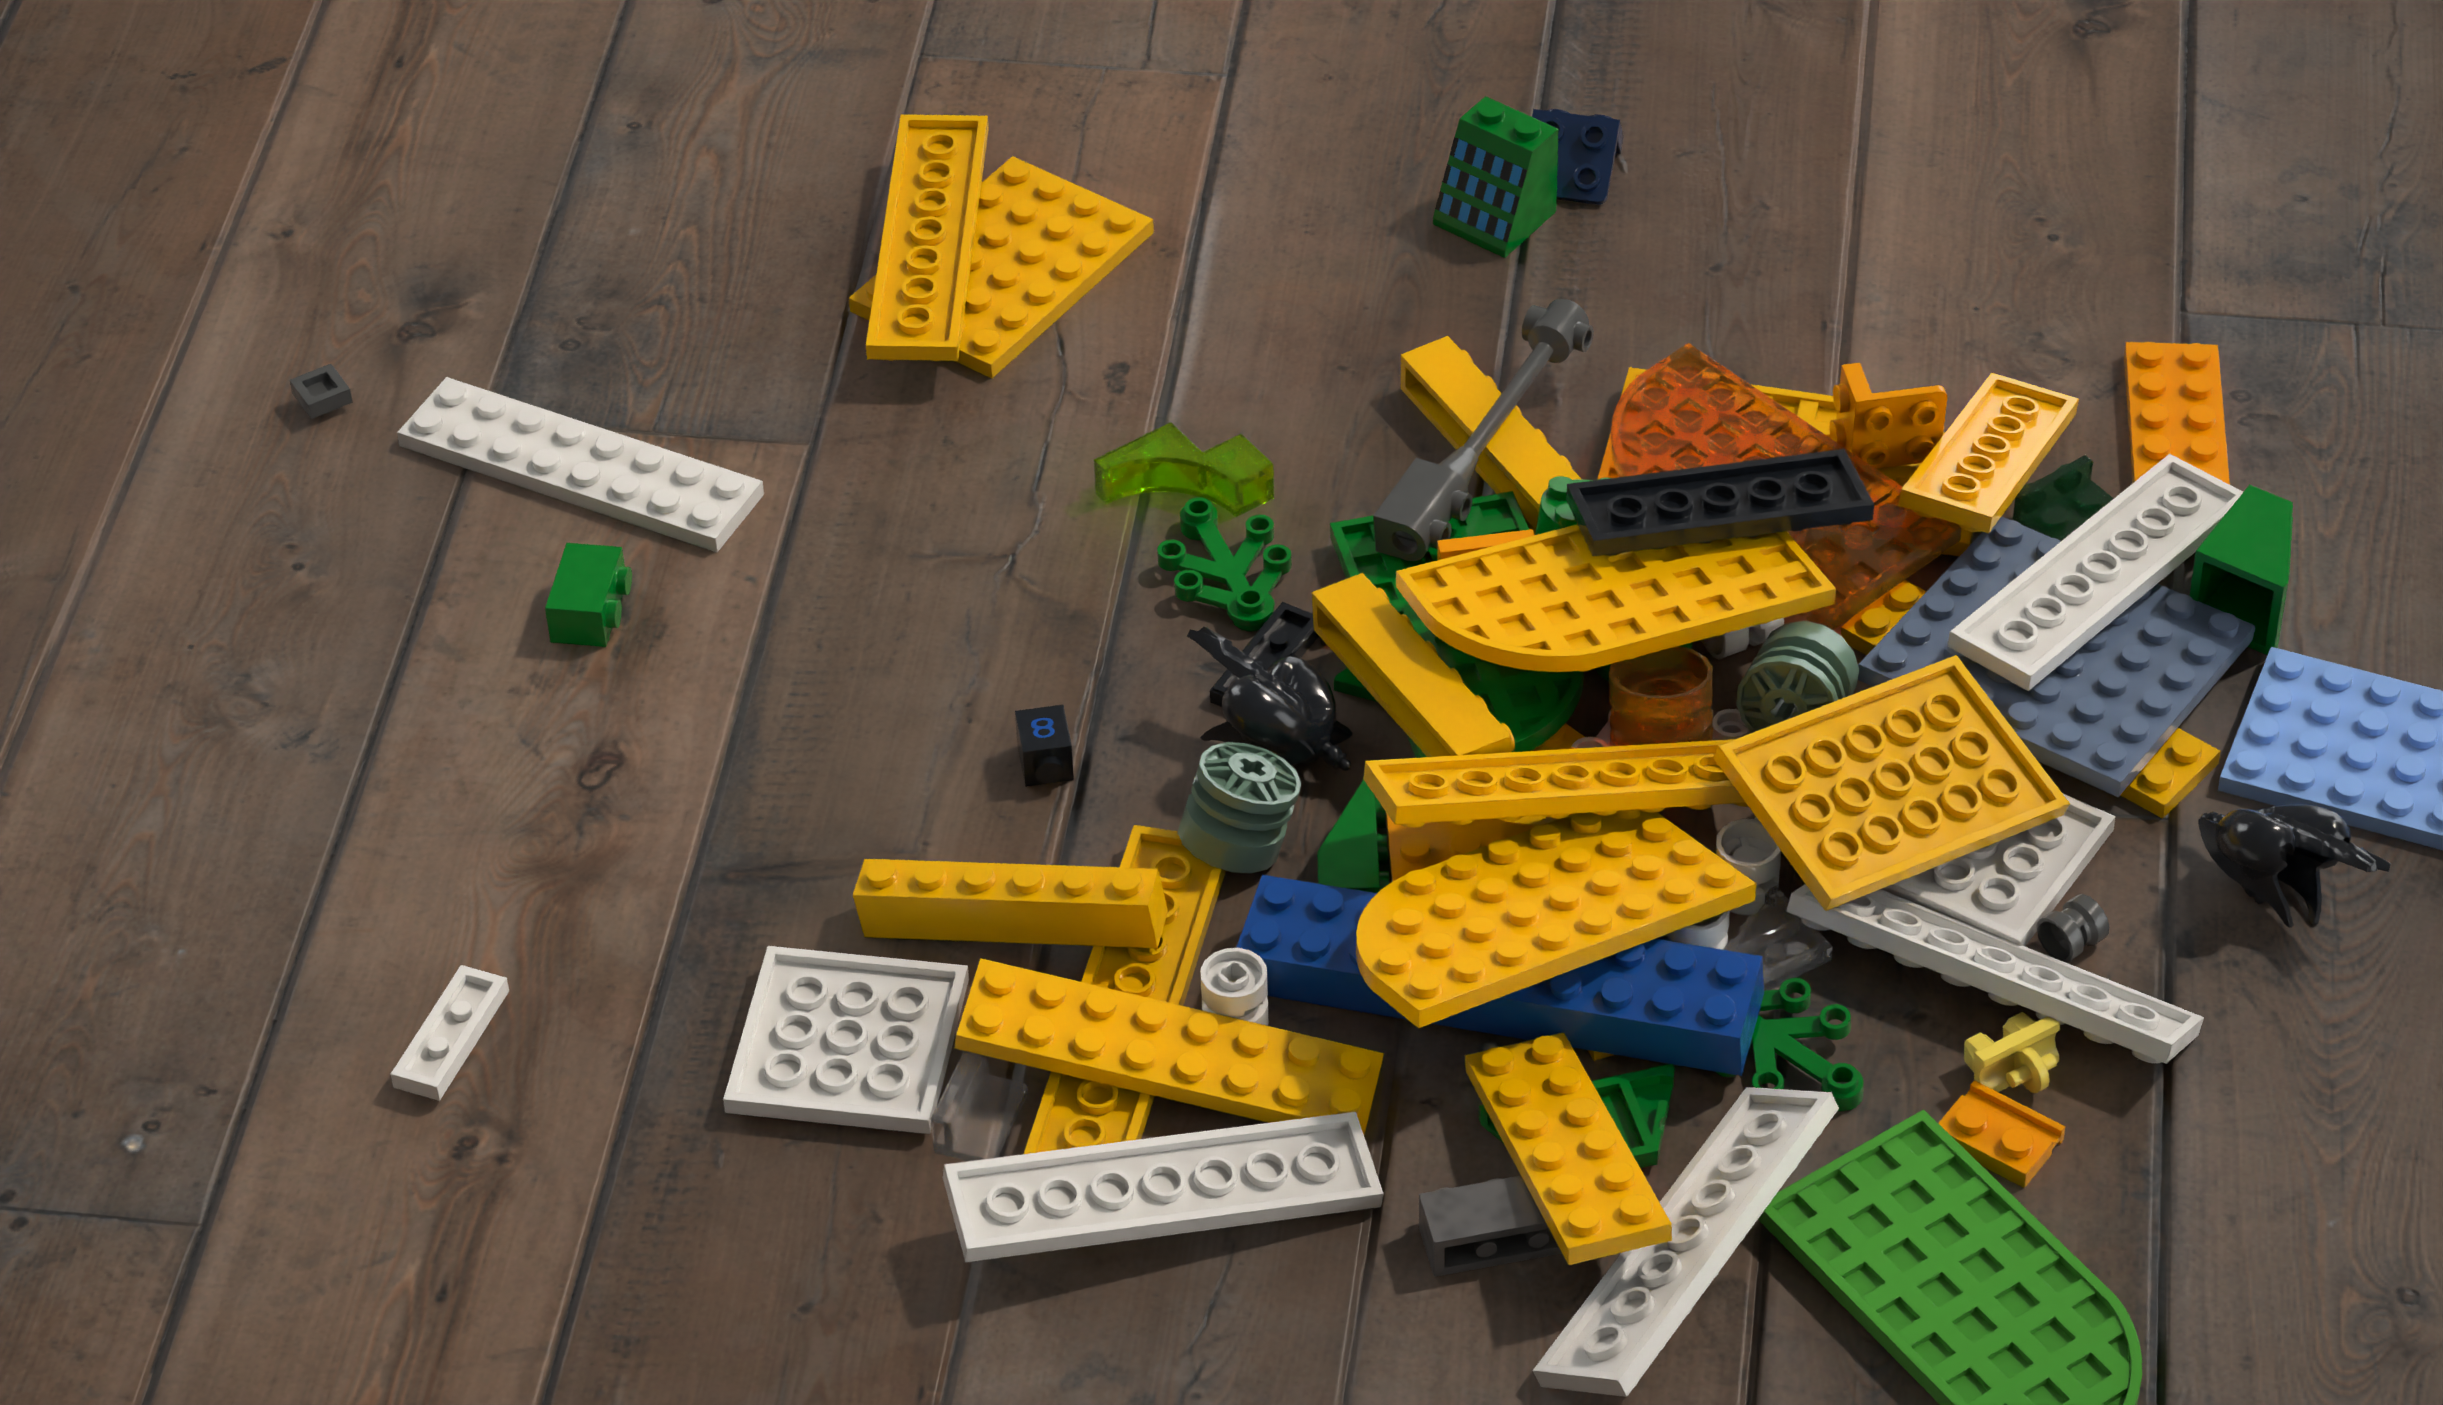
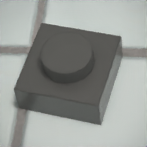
[290,364,353,419]

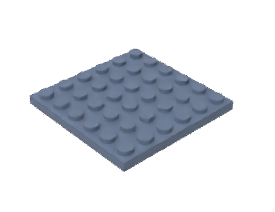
[1858,517,2255,797]

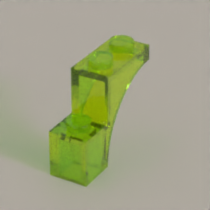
[1094,422,1274,517]

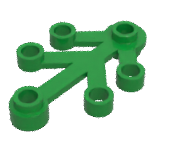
[1157,497,1292,631]
[1716,978,1864,1111]

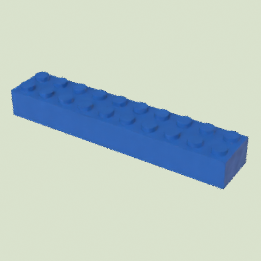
[1236,875,1764,1076]

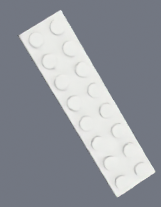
[397,377,764,552]
[1948,454,2243,691]
[1786,884,2204,1064]
[1533,1087,1839,1397]
[943,1112,1384,1262]

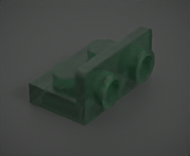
[2013,455,2114,541]

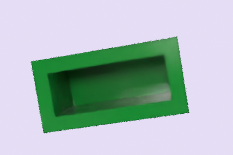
[545,543,632,647]

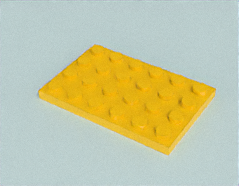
[849,156,1154,378]
[1713,655,2070,911]

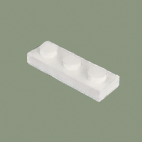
[391,965,509,1101]

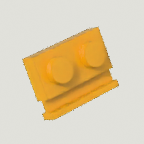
[1938,1080,2066,1188]

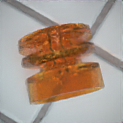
[1609,646,1713,746]

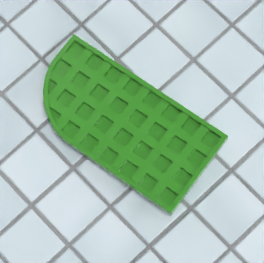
[1758,1109,2142,1405]

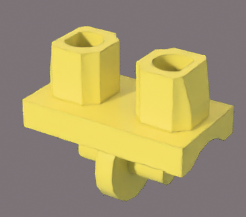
[1964,1012,2060,1093]

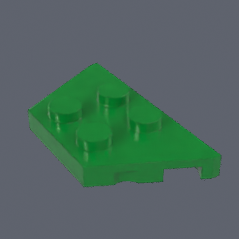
[1479,1064,1675,1168]

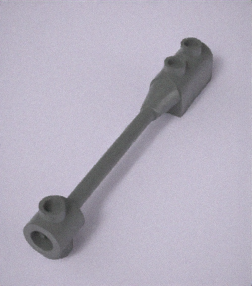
[1373,299,1594,561]

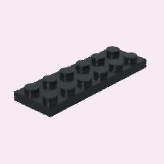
[1566,449,1875,556]

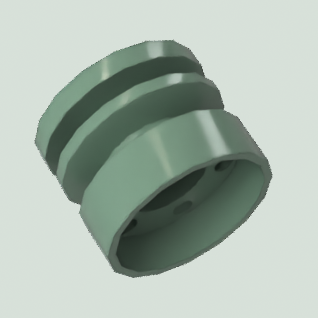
[1736,621,1859,733]
[1178,742,1301,873]

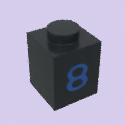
[1015,705,1074,787]

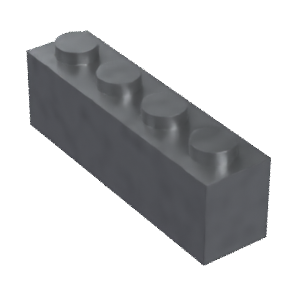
[1419,1175,1562,1277]

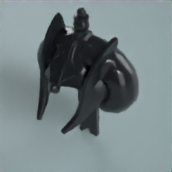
[1187,627,1352,771]
[2198,804,2391,928]

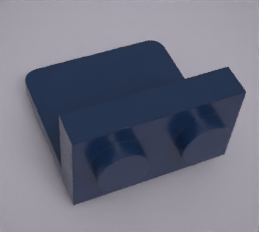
[1532,109,1624,205]

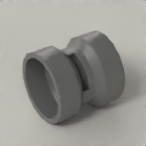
[2036,894,2110,963]

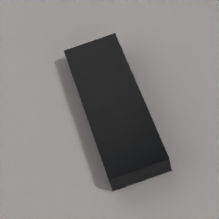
[1210,602,1319,707]

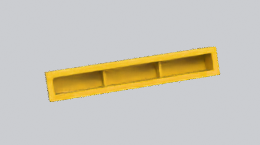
[1401,336,1581,535]
[1312,573,1515,757]
[853,859,1168,948]

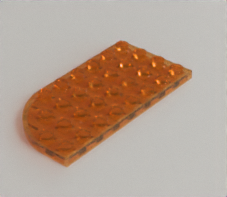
[1611,343,1961,630]

